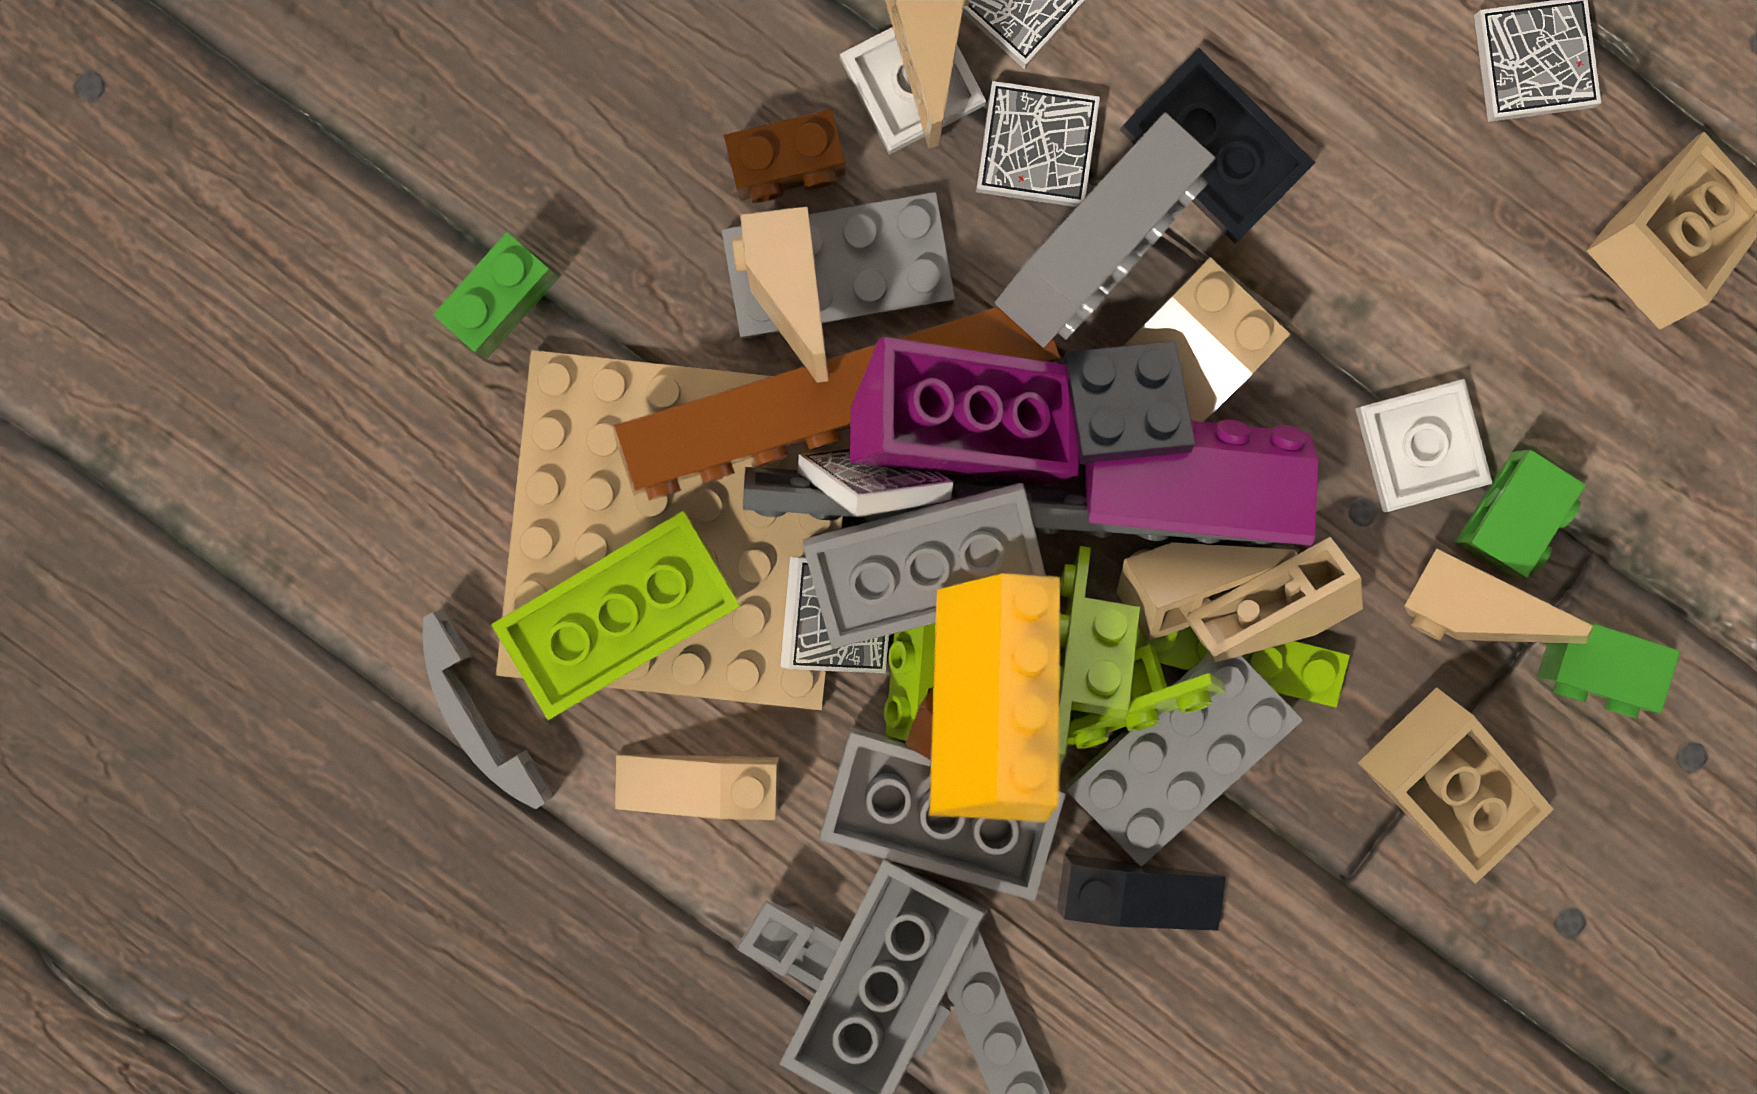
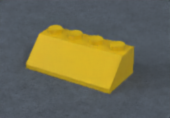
[929,574,1060,822]

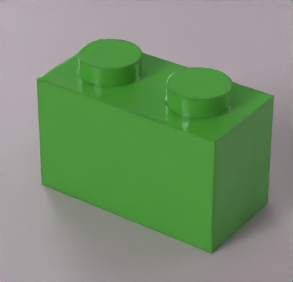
[433,232,559,359]
[1454,449,1586,578]
[1537,619,1681,719]

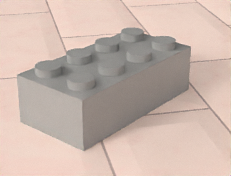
[994,112,1215,348]
[820,726,1065,901]
[780,859,988,1094]

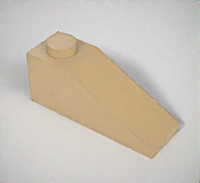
[732,207,828,383]
[1186,537,1363,663]
[1116,543,1298,641]
[1404,549,1593,644]
[615,754,779,820]

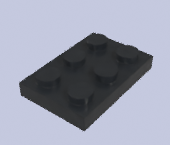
[1120,48,1316,244]

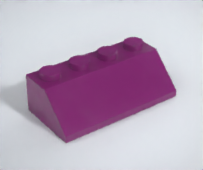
[850,337,1078,485]
[1083,418,1319,546]

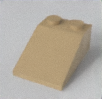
[884,0,969,149]
[1587,132,1757,330]
[1123,257,1290,422]
[1358,687,1554,884]

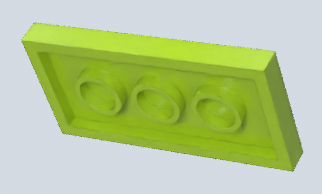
[491,511,741,720]

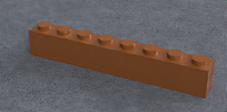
[613,307,1060,501]

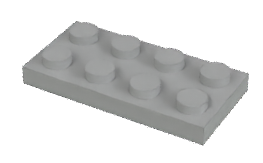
[721,192,955,339]
[803,483,1045,649]
[1065,653,1303,866]

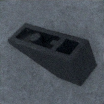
[1057,854,1226,931]

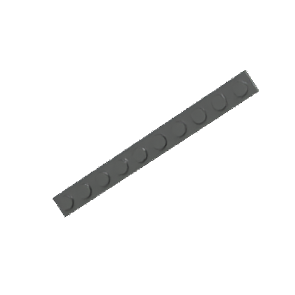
[743,467,1292,547]

